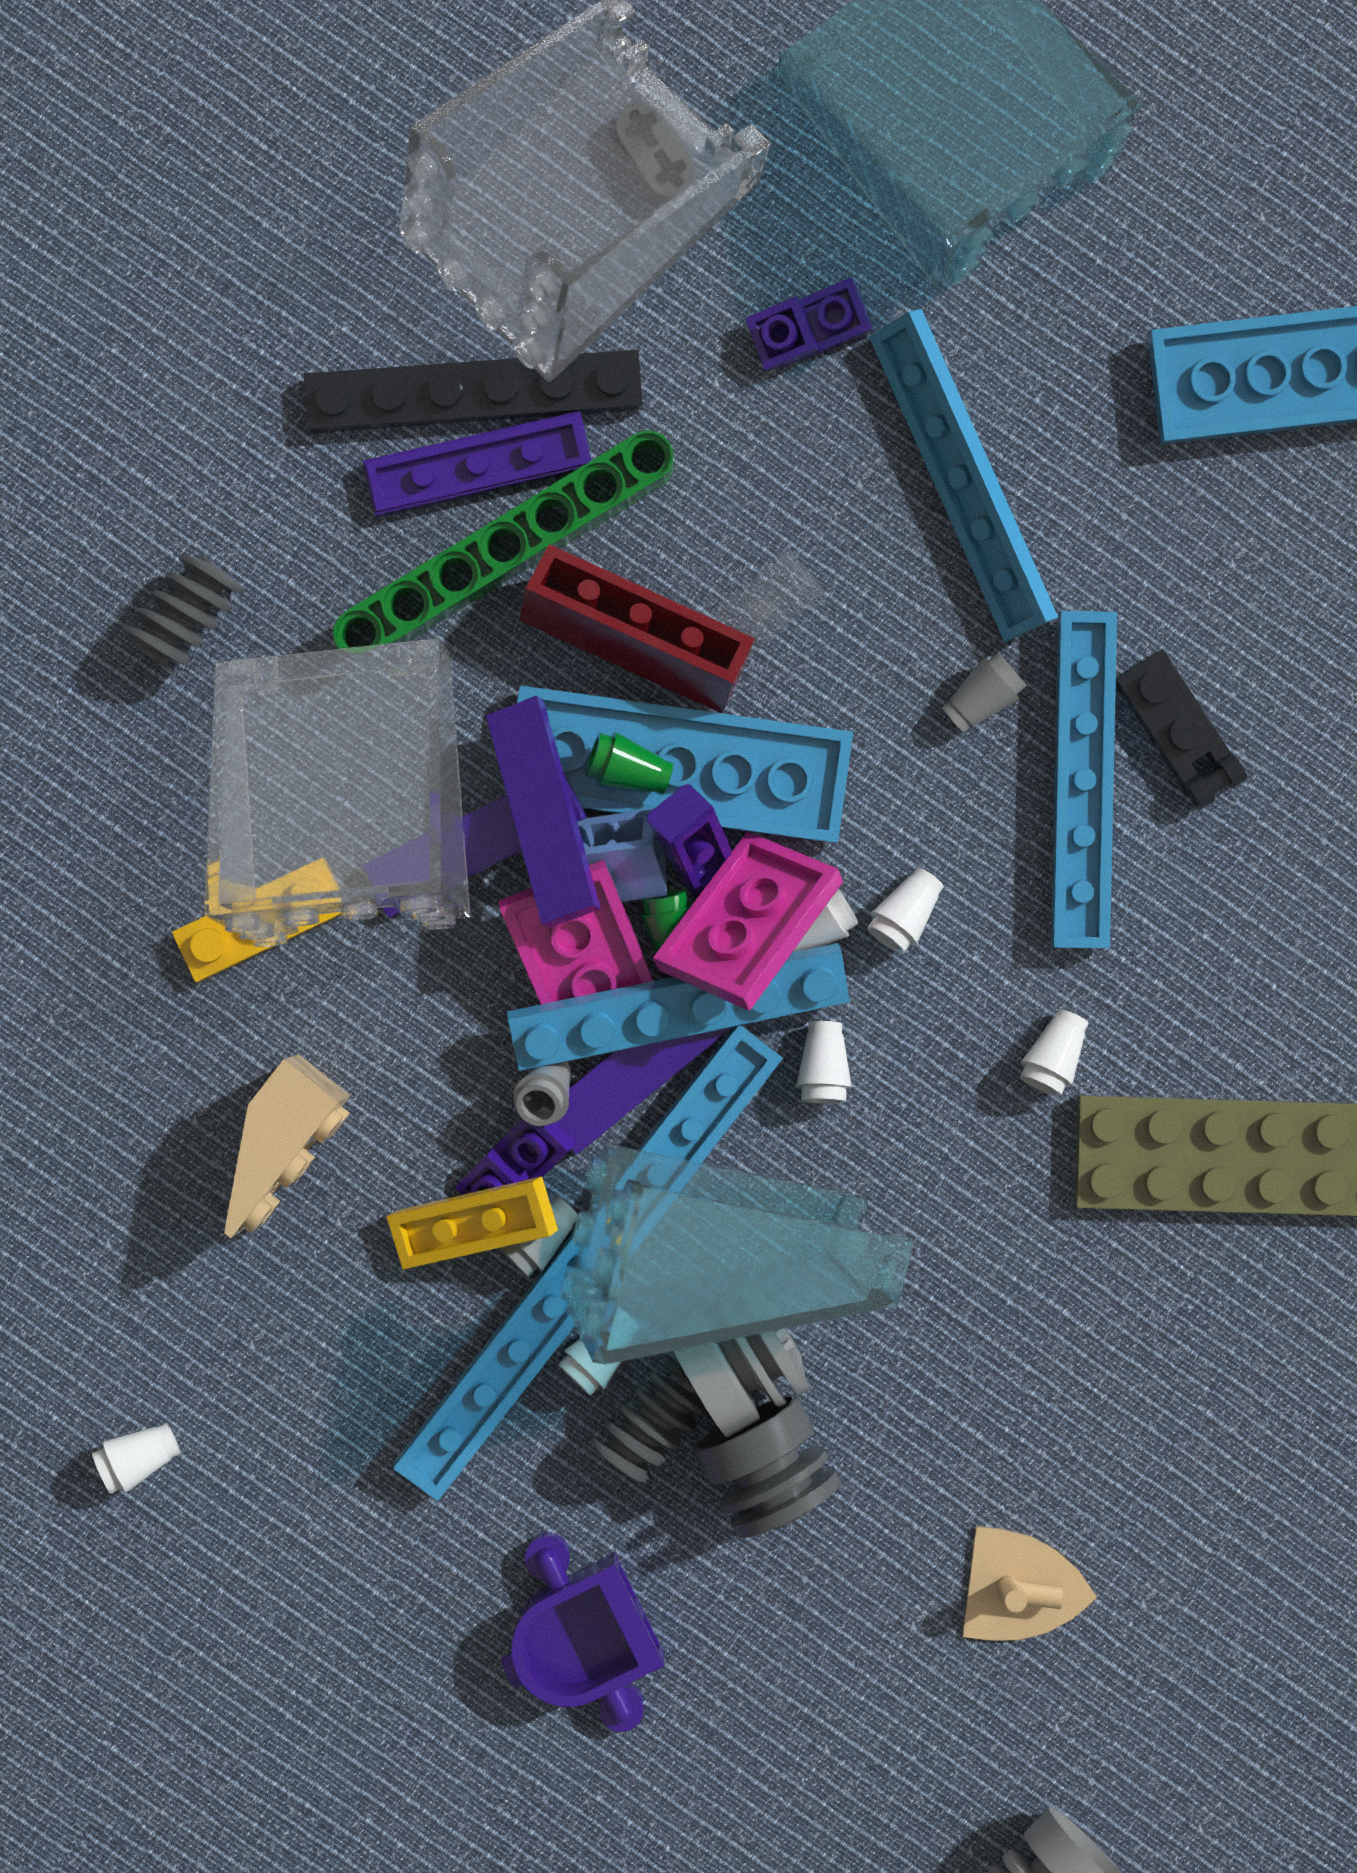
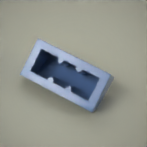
[578,809,667,902]

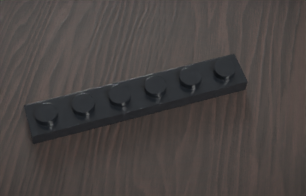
[304,349,643,433]

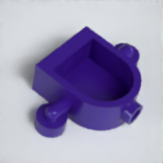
[501,1532,664,1732]

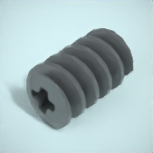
[123,554,246,678]
[590,1355,710,1483]

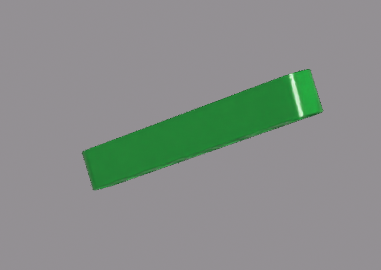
[333,431,673,664]

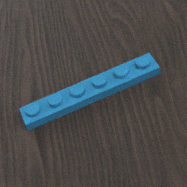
[869,309,1058,643]
[1051,611,1117,949]
[507,943,850,1071]

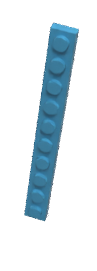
[393,1025,783,1501]

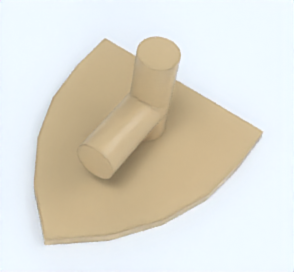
[962,1526,1097,1641]

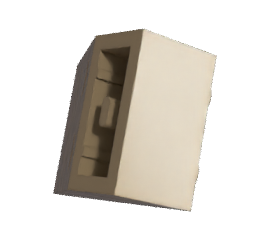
[224,1055,351,1238]

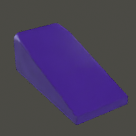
[646,784,732,899]

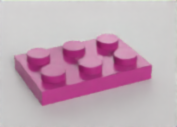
[653,832,843,1011]
[498,859,654,1004]

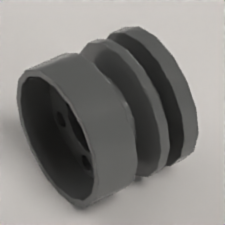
[693,1394,842,1538]

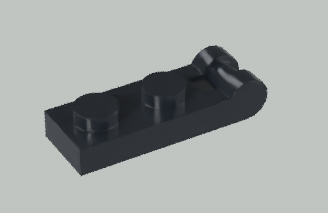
[1116,649,1248,810]

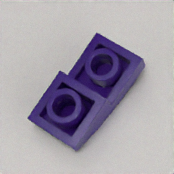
[745,277,875,372]
[455,1119,577,1195]

